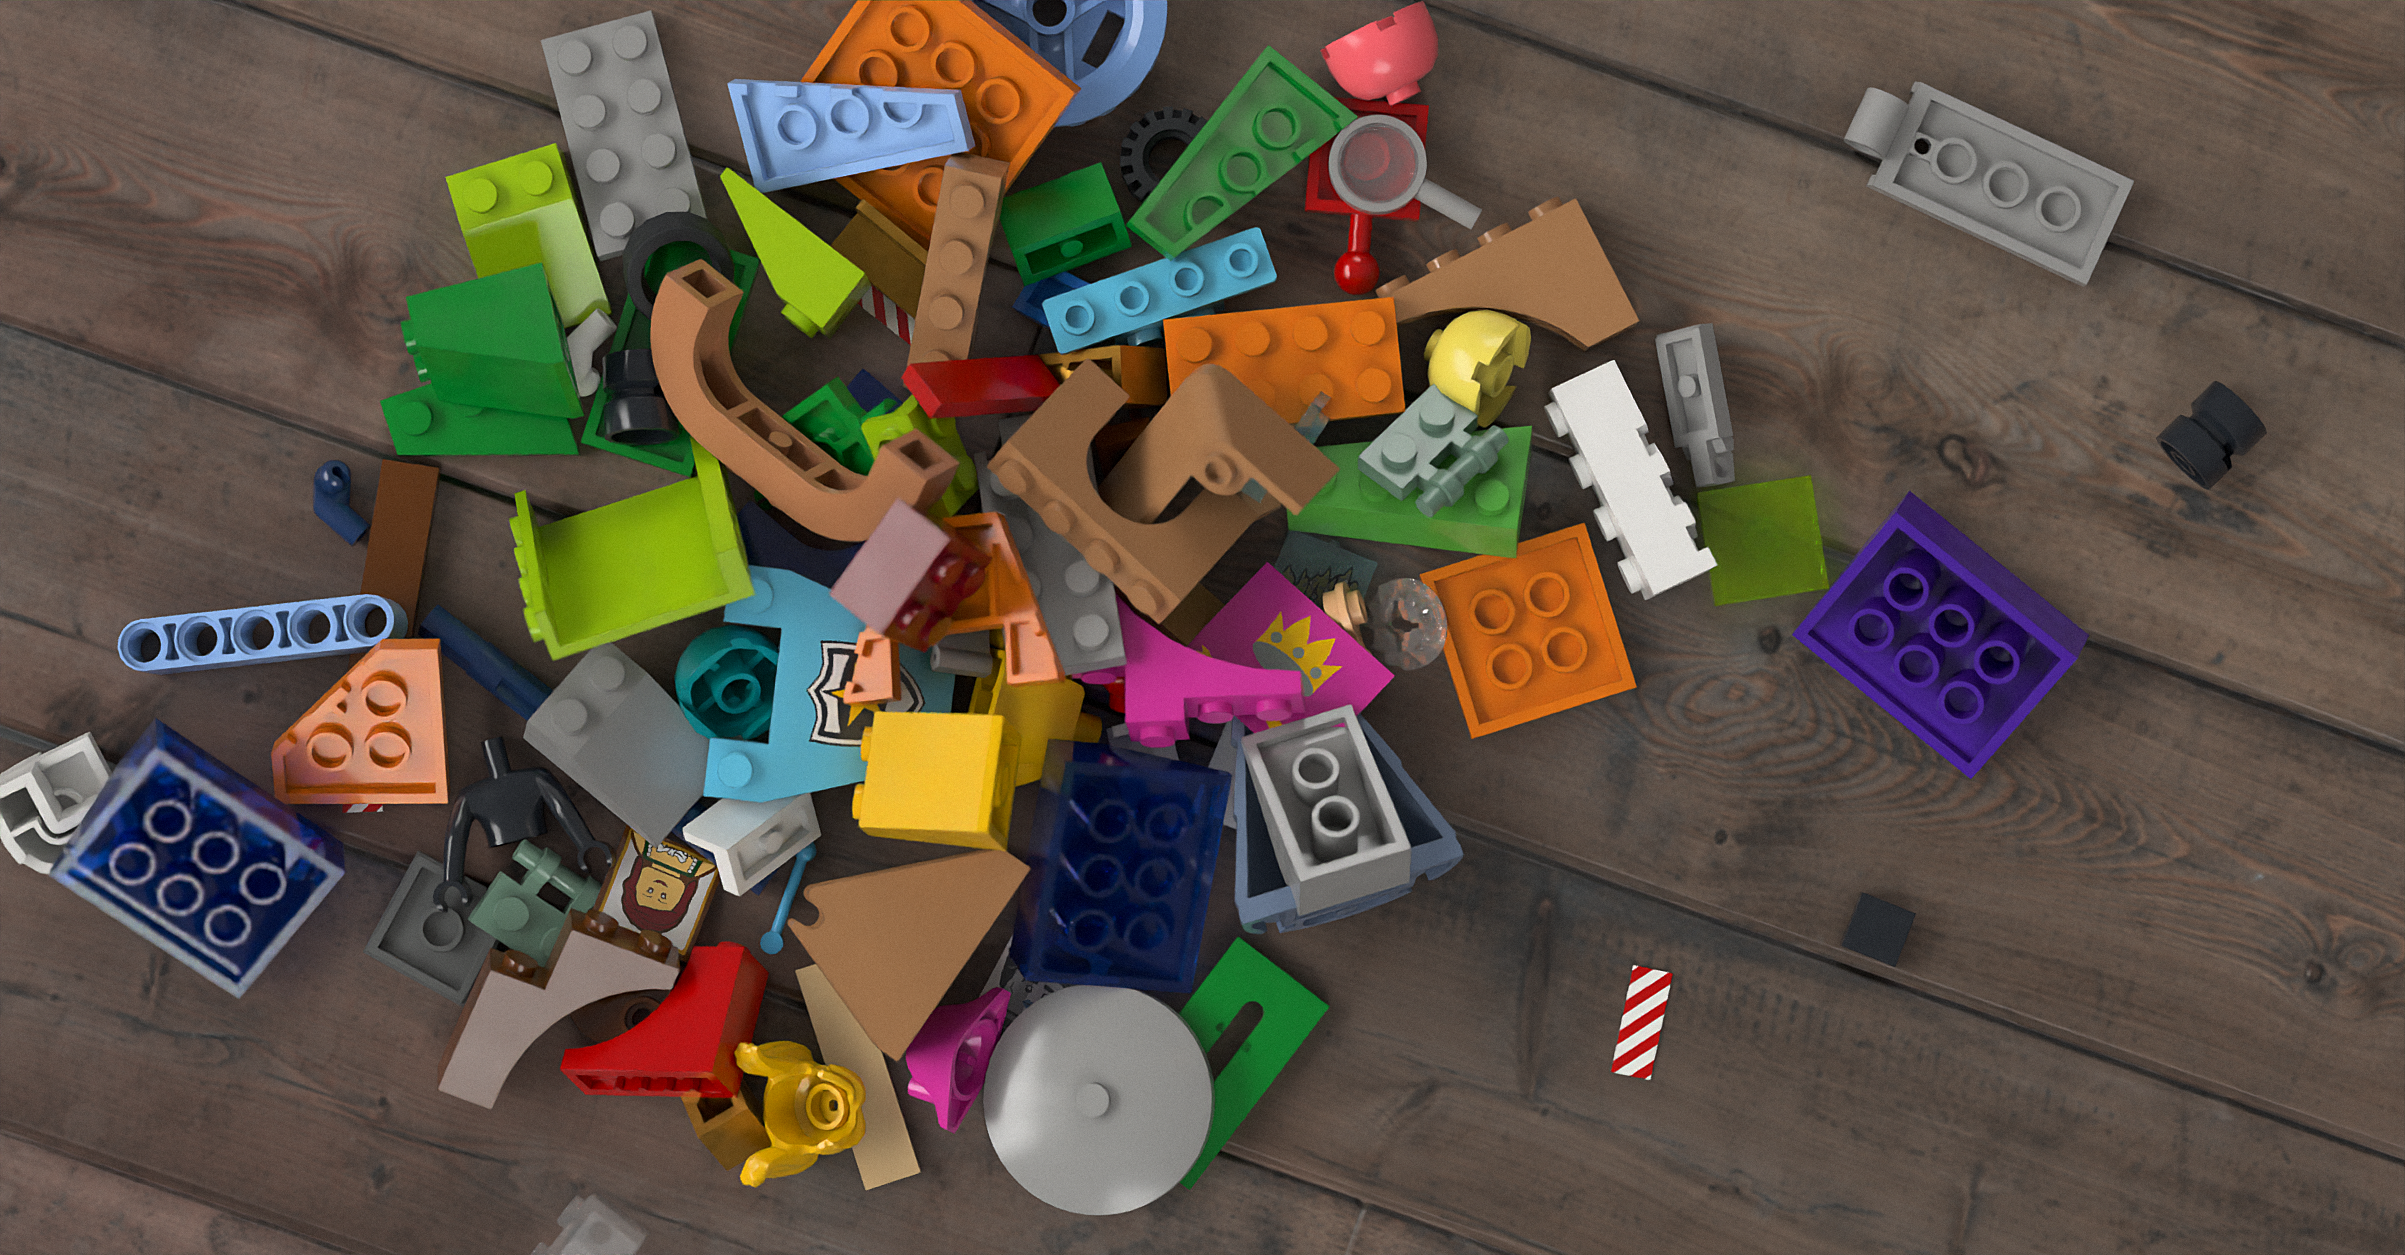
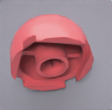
[1320,1,1438,106]

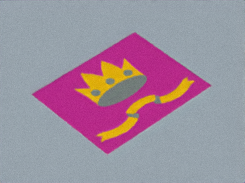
[1187,562,1395,733]

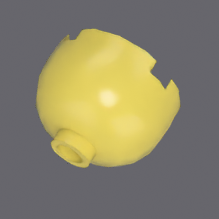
[1424,310,1531,428]

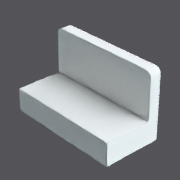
[682,792,821,897]

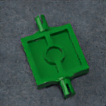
[754,376,900,510]

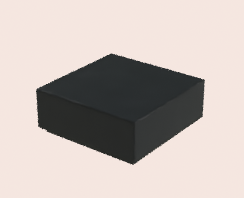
[1839,892,1916,967]

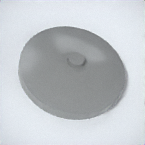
[983,983,1215,1215]

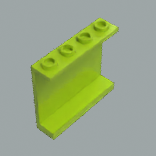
[509,436,755,660]

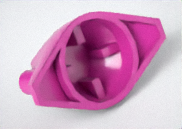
[906,987,1011,1134]

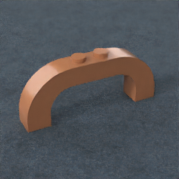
[650,259,960,541]

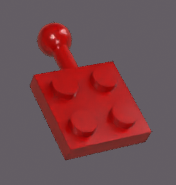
[1304,97,1429,295]

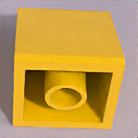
[853,711,1022,851]

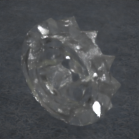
[1363,578,1447,671]

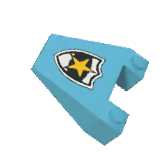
[703,565,955,803]

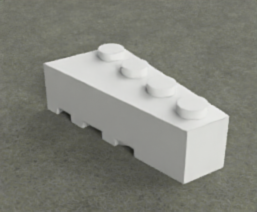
[1544,360,1717,600]

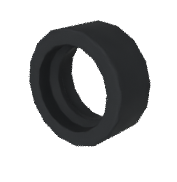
[623,212,735,321]

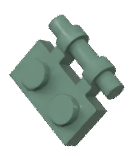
[1358,383,1509,517]
[468,839,602,967]

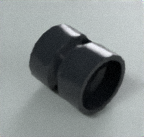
[602,349,679,446]
[2156,381,2267,490]

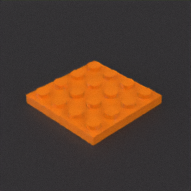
[800,0,1082,252]

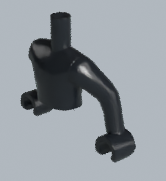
[433,736,617,913]

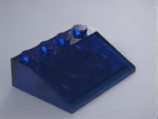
[49,718,345,999]
[1009,739,1232,993]

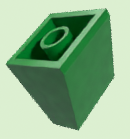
[401,262,584,419]

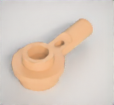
[1322,581,1372,655]

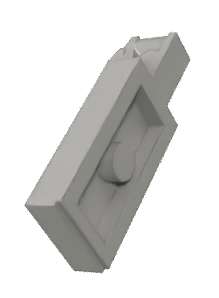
[1655,323,1735,487]

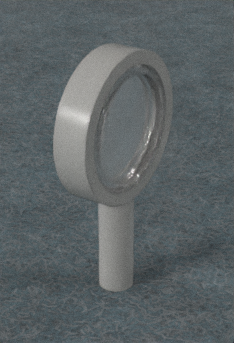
[1328,115,1482,230]

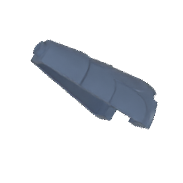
[1231,713,1464,934]

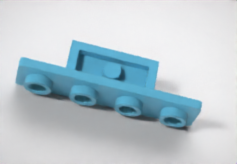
[1042,227,1277,355]

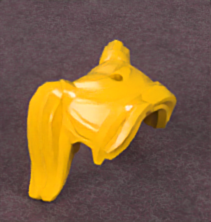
[734,1041,866,1188]

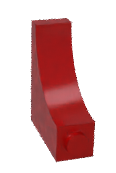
[560,941,769,1098]

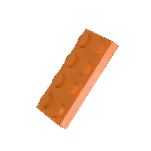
[1163,297,1405,425]

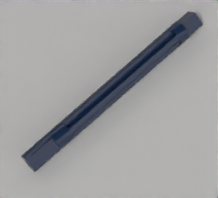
[418,605,780,896]

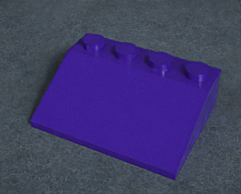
[1792,491,2089,779]

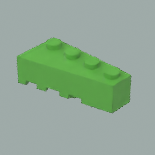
[1287,426,1532,558]

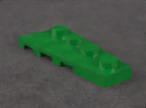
[1126,45,1358,261]

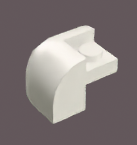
[0,732,140,879]

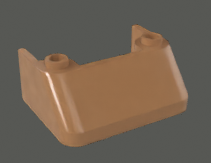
[1098,364,1340,647]

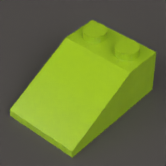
[445,143,613,329]
[720,167,872,339]

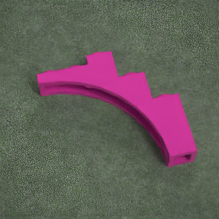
[1072,593,1305,748]

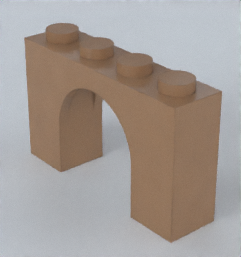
[987,357,1259,624]

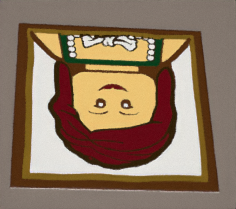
[592,824,721,962]

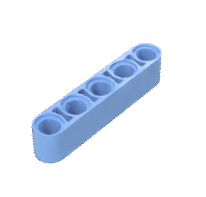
[117,594,408,675]

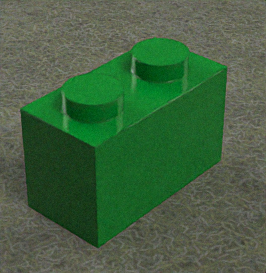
[999,162,1132,286]

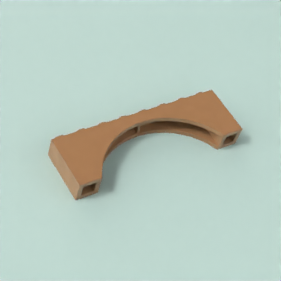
[1203,196,1640,523]

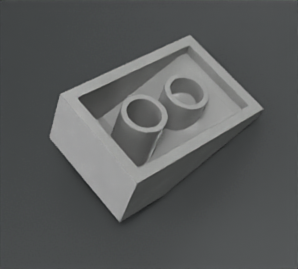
[523,642,710,848]
[1241,704,1411,916]

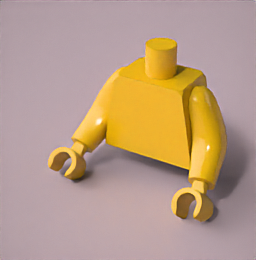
[967,628,1102,787]

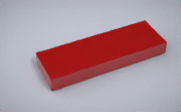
[901,355,1061,419]

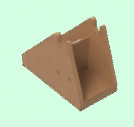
[787,849,1031,1062]

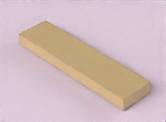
[795,964,921,1190]

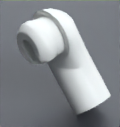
[567,309,617,397]

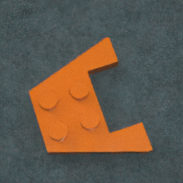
[843,511,1065,706]

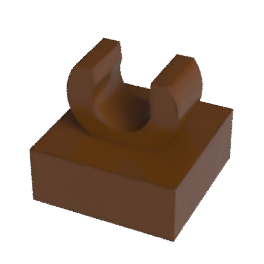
[1094,408,1150,479]

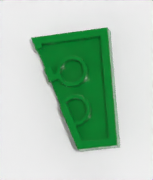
[380,383,581,457]

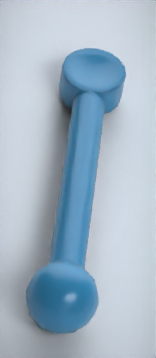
[760,842,817,954]

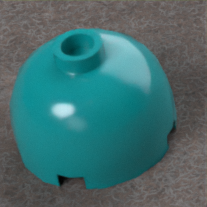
[674,624,779,740]

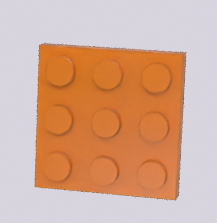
[1419,523,1637,739]

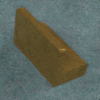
[830,199,928,320]

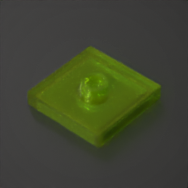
[1696,475,1829,607]

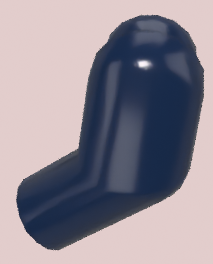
[313,460,371,547]

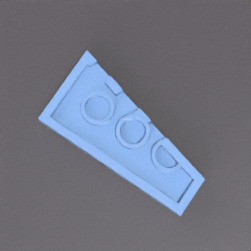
[727,79,975,193]

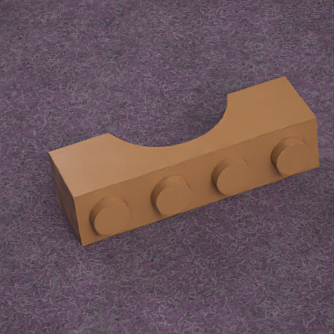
[903,152,1010,388]

